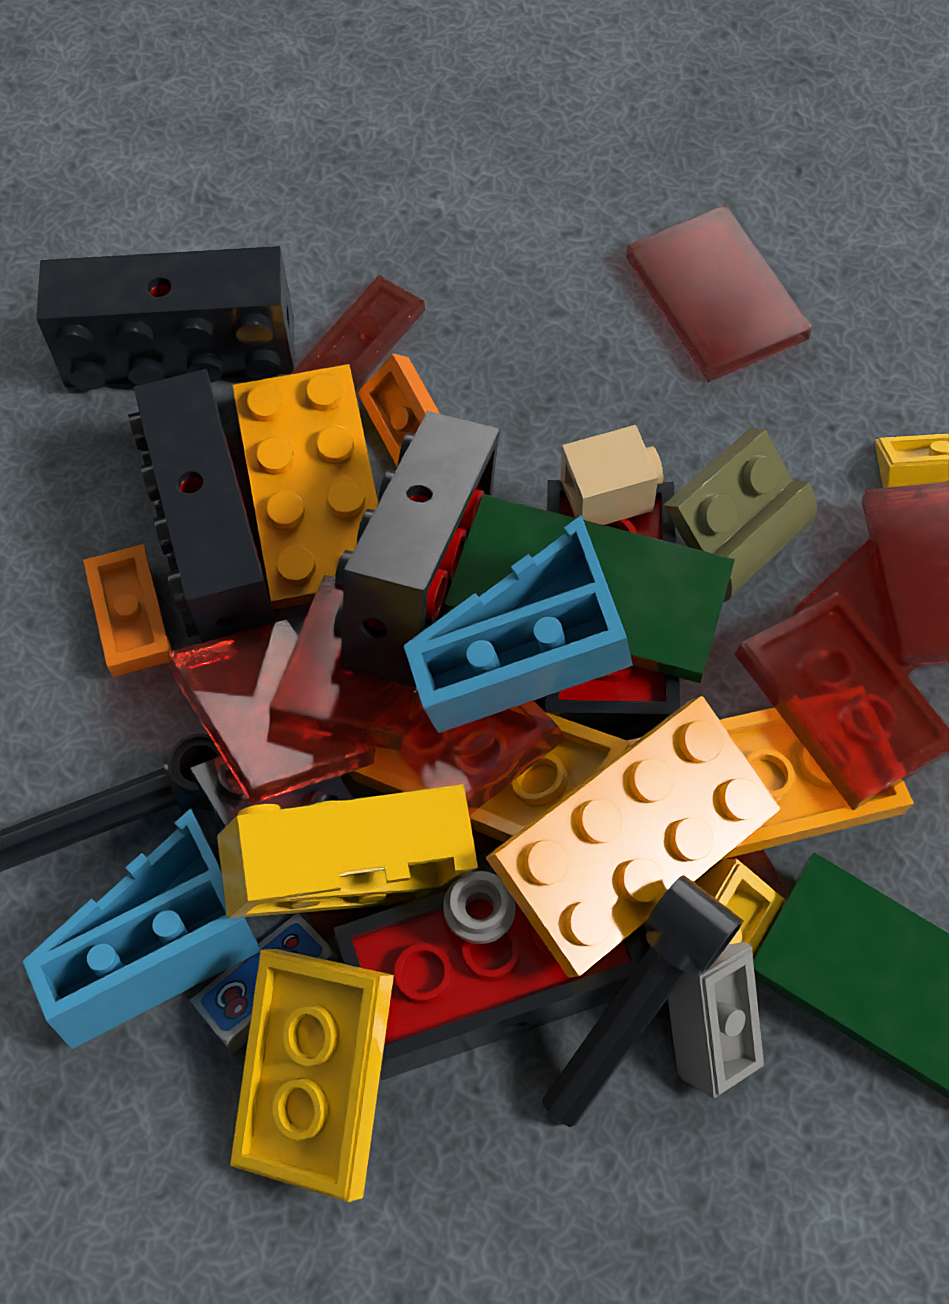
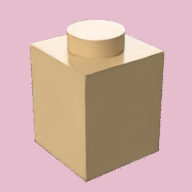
[560,425,664,525]

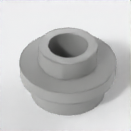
[443,871,515,944]

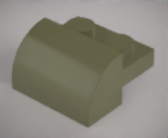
[663,428,817,603]

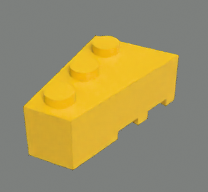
[217,784,478,919]

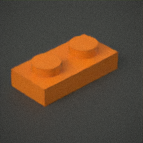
[357,353,440,468]
[83,544,174,678]

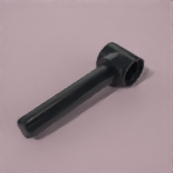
[0,733,228,872]
[542,874,744,1127]

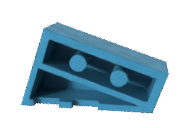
[404,515,633,733]
[22,808,261,1049]

